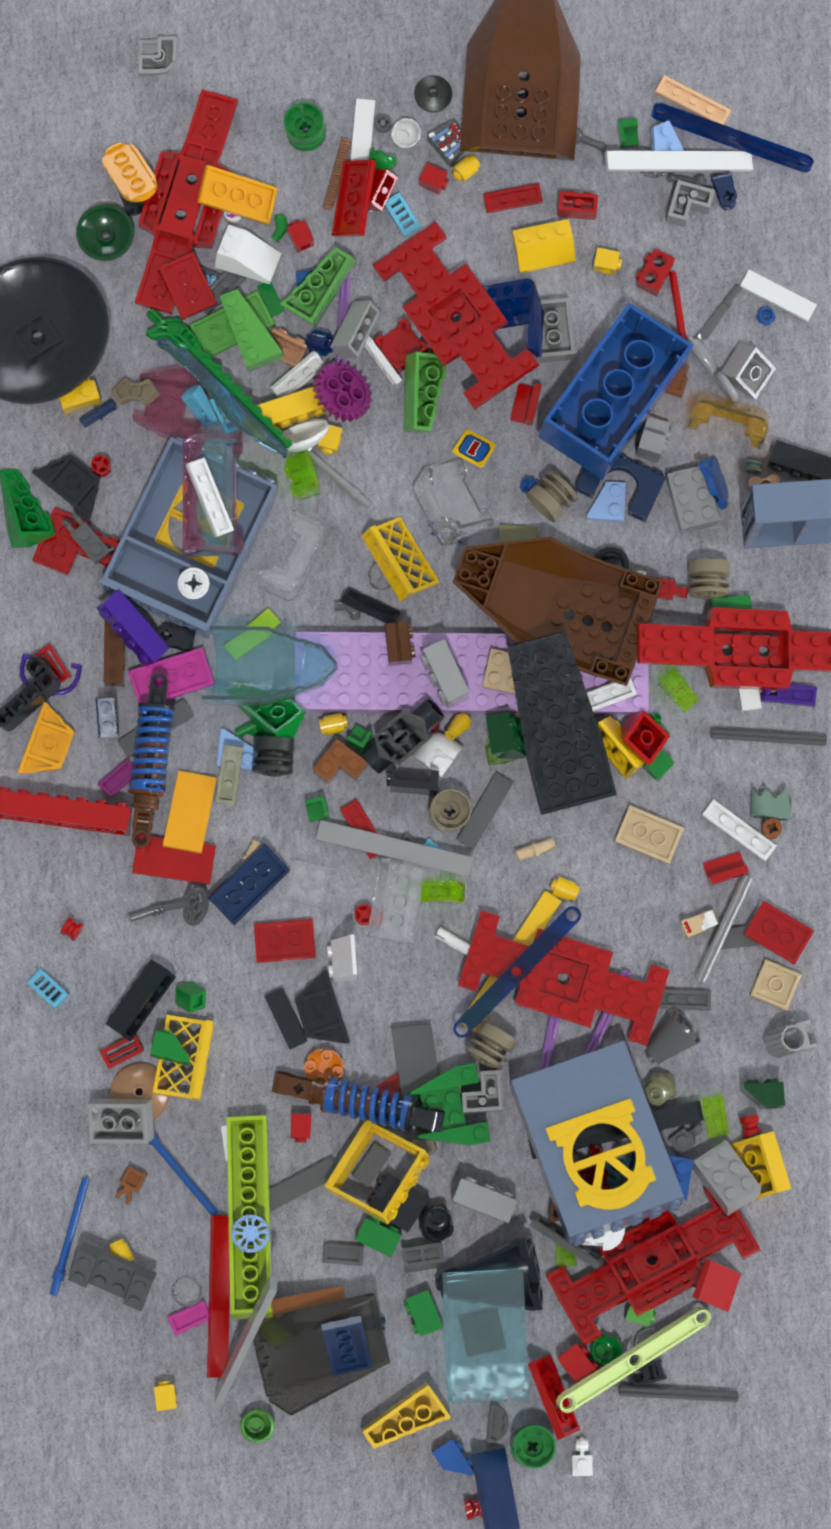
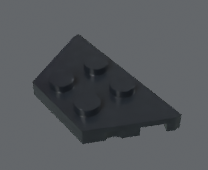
[32,454,101,520]
[294,970,350,1044]

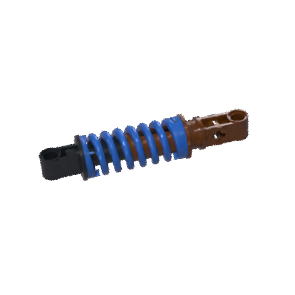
[128,674,175,849]
[272,1071,445,1133]

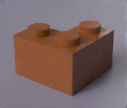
[313,739,368,785]

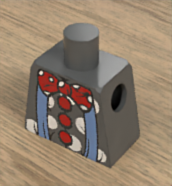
[427,120,465,167]

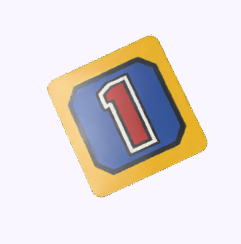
[452,429,496,468]

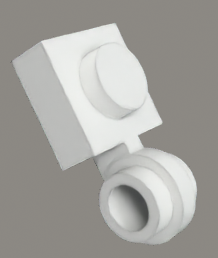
[572,1437,593,1476]

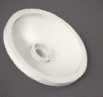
[273,419,329,452]

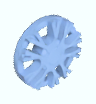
[232,1215,270,1253]

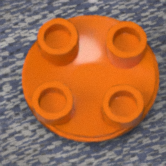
[304,1048,344,1081]

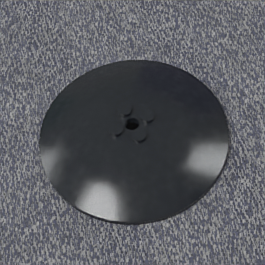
[0,257,109,404]

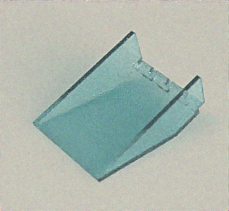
[442,1269,529,1403]

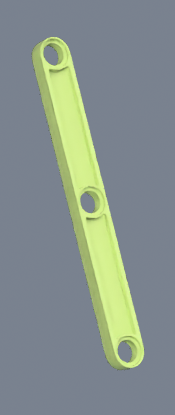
[556,1306,711,1413]

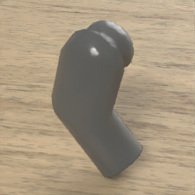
[334,601,361,620]

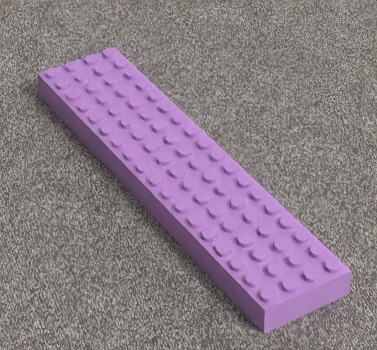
[295,632,649,716]

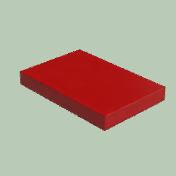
[158,252,217,320]
[32,507,91,576]
[743,901,814,965]
[254,919,316,964]
[693,1259,741,1312]

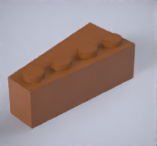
[261,1286,348,1329]

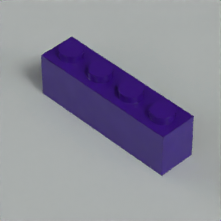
[96,589,169,667]

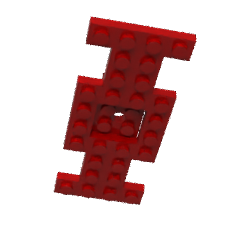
[372,222,539,410]
[458,910,670,1046]
[546,1189,761,1345]

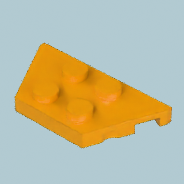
[18,702,75,774]

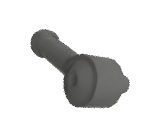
[576,128,607,151]
[667,173,707,187]

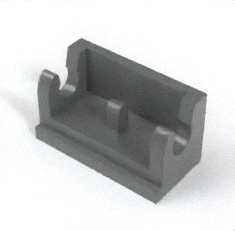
[402,1243,444,1273]

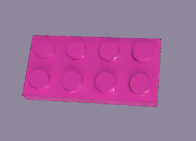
[128,647,215,703]

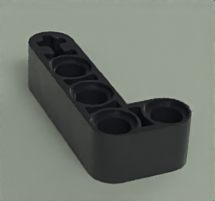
[0,657,61,731]

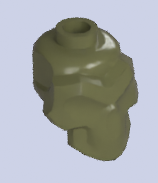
[644,1072,676,1106]

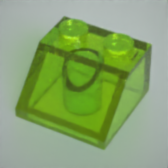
[284,449,320,501]

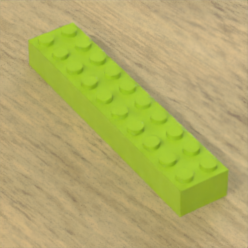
[226,1115,273,1319]

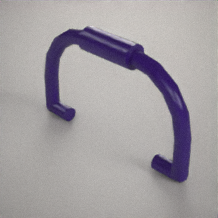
[19,654,82,696]

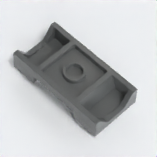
[68,1241,157,1311]

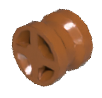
[761,818,782,840]

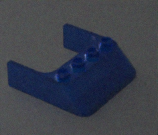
[462,278,544,360]

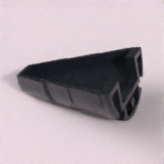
[435,1235,543,1311]

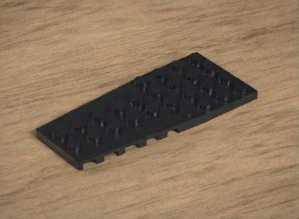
[507,630,617,815]

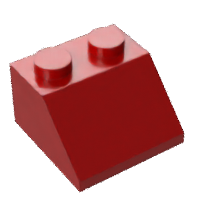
[621,710,670,766]

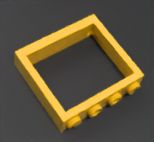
[324,1120,430,1225]

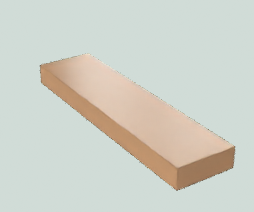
[655,75,731,128]

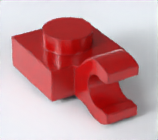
[656,577,688,601]

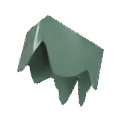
[750,786,793,821]

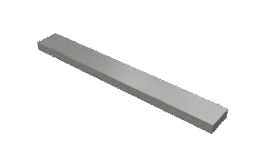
[316,820,473,877]
[215,1275,277,1404]

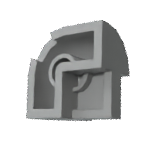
[138,36,177,76]

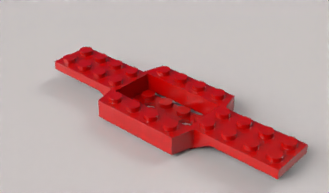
[135,89,238,315]
[637,608,831,691]

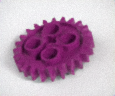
[312,361,372,422]

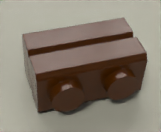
[384,622,416,666]

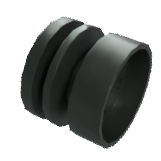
[252,736,294,777]

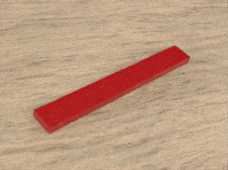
[207,1215,230,1378]

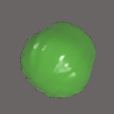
[240,1408,275,1444]

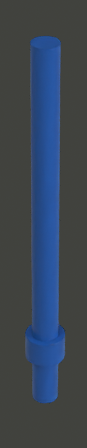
[148,1132,219,1215]
[49,1177,90,1296]

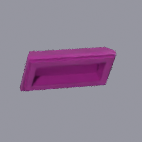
[98,759,136,799]

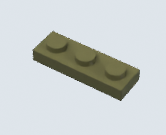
[215,743,244,805]

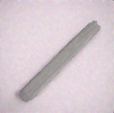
[695,875,753,984]

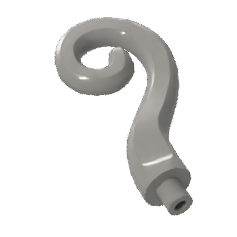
[687,336,738,402]

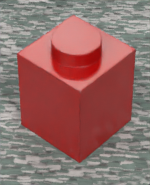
[419,163,449,195]
[287,220,314,253]
[290,1113,312,1143]

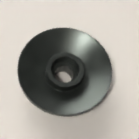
[414,75,452,112]

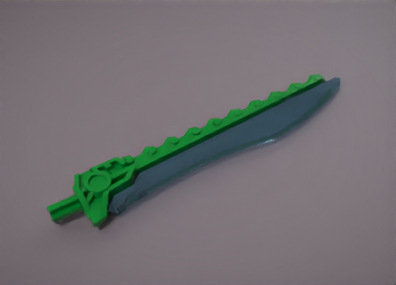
[146,308,293,458]

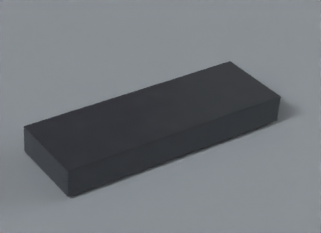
[340,587,401,624]
[264,988,308,1050]

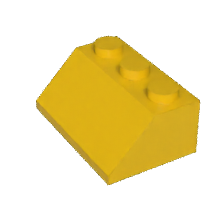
[512,219,576,273]
[598,716,646,780]
[730,1131,792,1201]

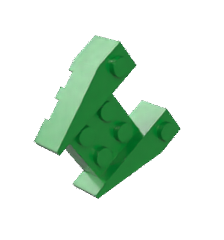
[406,1063,491,1146]

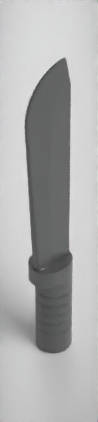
[695,284,742,340]

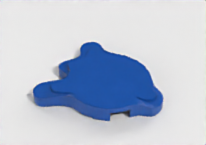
[698,456,728,510]

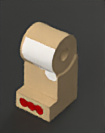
[679,909,720,940]

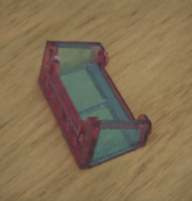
[183,433,244,556]

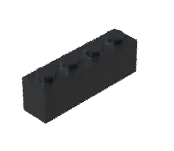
[767,440,831,481]
[105,959,176,1042]

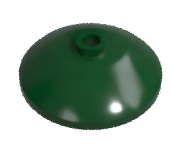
[76,204,134,261]

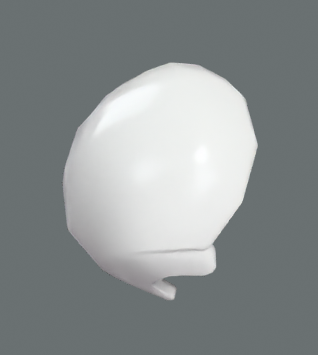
[391,118,421,149]

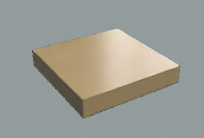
[750,959,802,1011]

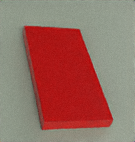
[332,159,376,237]
[132,834,216,885]
[528,1354,580,1440]

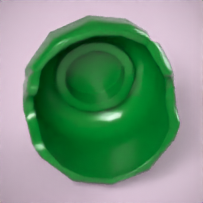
[368,147,398,170]
[590,1335,623,1366]

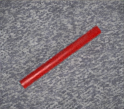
[669,271,687,340]

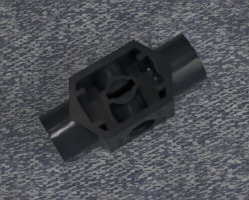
[362,697,445,773]

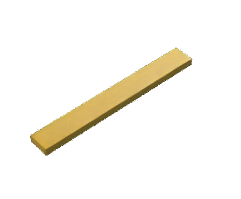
[459,891,562,1033]

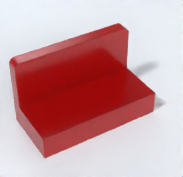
[510,383,542,426]
[703,852,749,886]

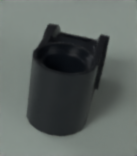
[158,627,196,652]
[627,1359,667,1386]

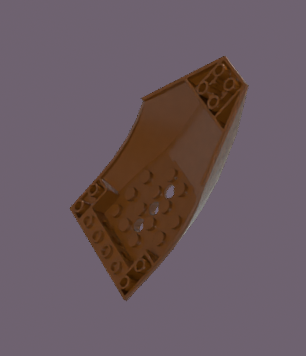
[460,0,581,161]
[452,536,663,686]

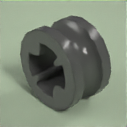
[374,114,392,133]

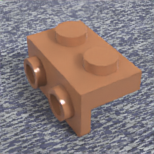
[271,328,308,367]

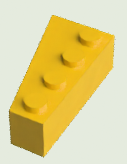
[244,386,327,441]
[361,1382,451,1449]

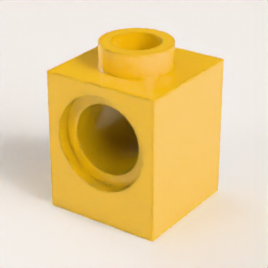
[593,247,622,275]
[318,425,343,456]
[154,1381,178,1411]

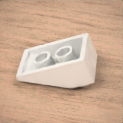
[215,225,281,284]
[327,934,357,982]

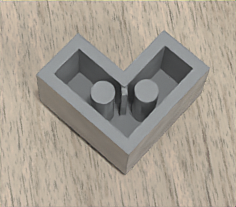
[666,180,715,227]
[636,416,672,463]
[461,1070,503,1114]

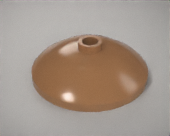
[110,1063,170,1120]

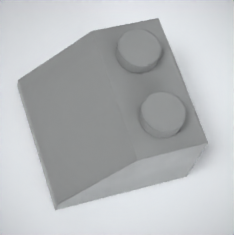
[721,342,776,400]

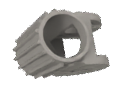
[764,1020,818,1058]

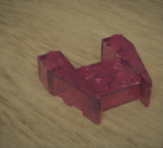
[132,366,211,447]

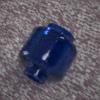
[305,329,334,356]

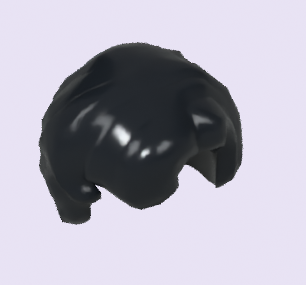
[419,1202,454,1241]

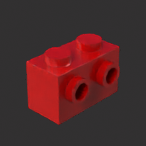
[557,191,598,220]
[557,1343,600,1384]

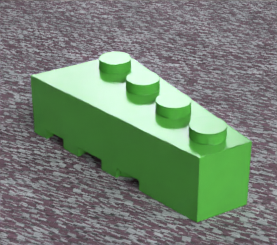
[280,247,356,327]
[220,289,285,372]
[404,352,447,434]

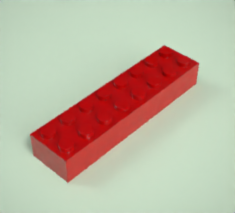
[0,787,133,836]

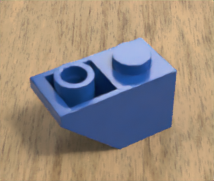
[432,1439,474,1475]

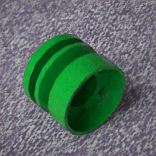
[284,102,326,152]
[510,1425,556,1468]

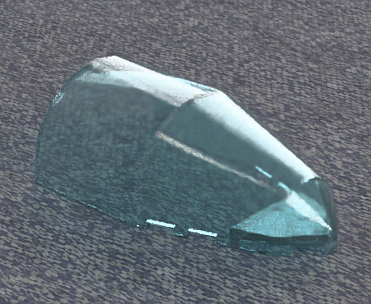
[202,626,339,706]

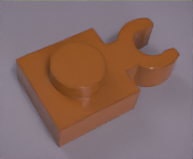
[665,364,689,398]
[116,1166,147,1204]

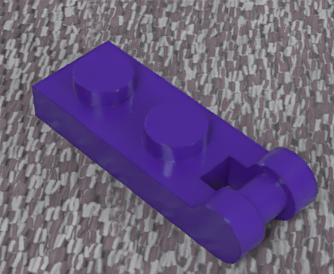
[761,684,817,707]

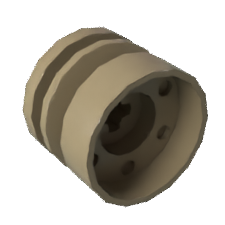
[526,470,578,522]
[689,558,730,600]
[428,789,472,833]
[465,1021,518,1071]

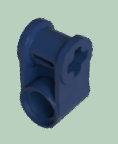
[711,171,737,210]

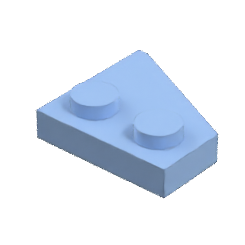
[651,120,684,151]
[586,481,626,522]
[217,728,258,771]

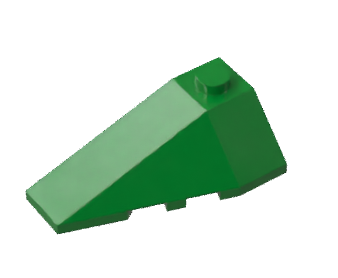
[0,470,55,548]
[226,681,306,739]

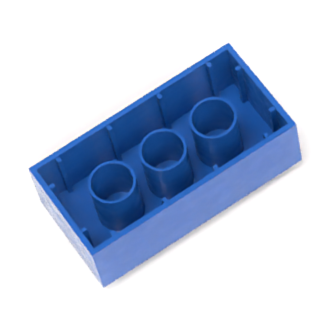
[538,303,693,480]

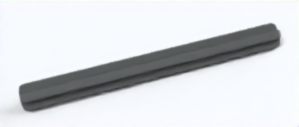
[710,728,827,746]
[619,1385,739,1402]

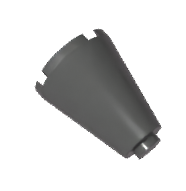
[645,1011,701,1064]

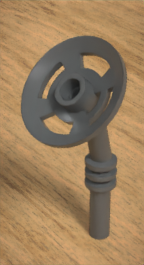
[129,887,209,926]

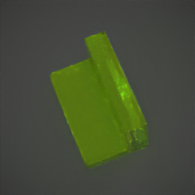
[701,1095,730,1139]

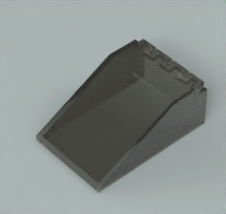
[253,1293,390,1415]

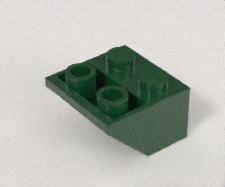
[486,712,526,759]
[740,1078,785,1109]

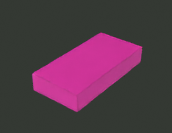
[167,1300,208,1336]

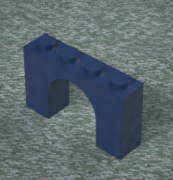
[575,454,666,523]

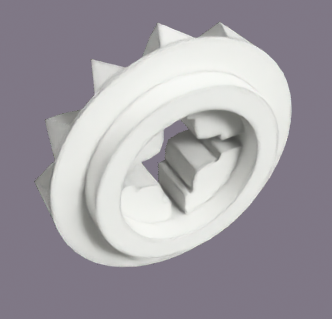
[178,568,210,599]

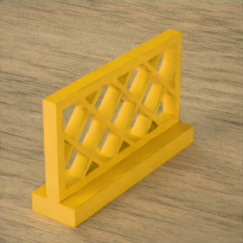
[361,517,440,602]
[153,1015,214,1102]

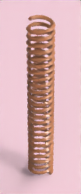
[323,137,352,211]

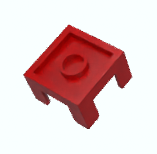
[374,317,428,375]

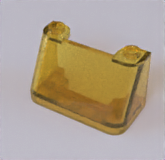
[687,392,770,449]

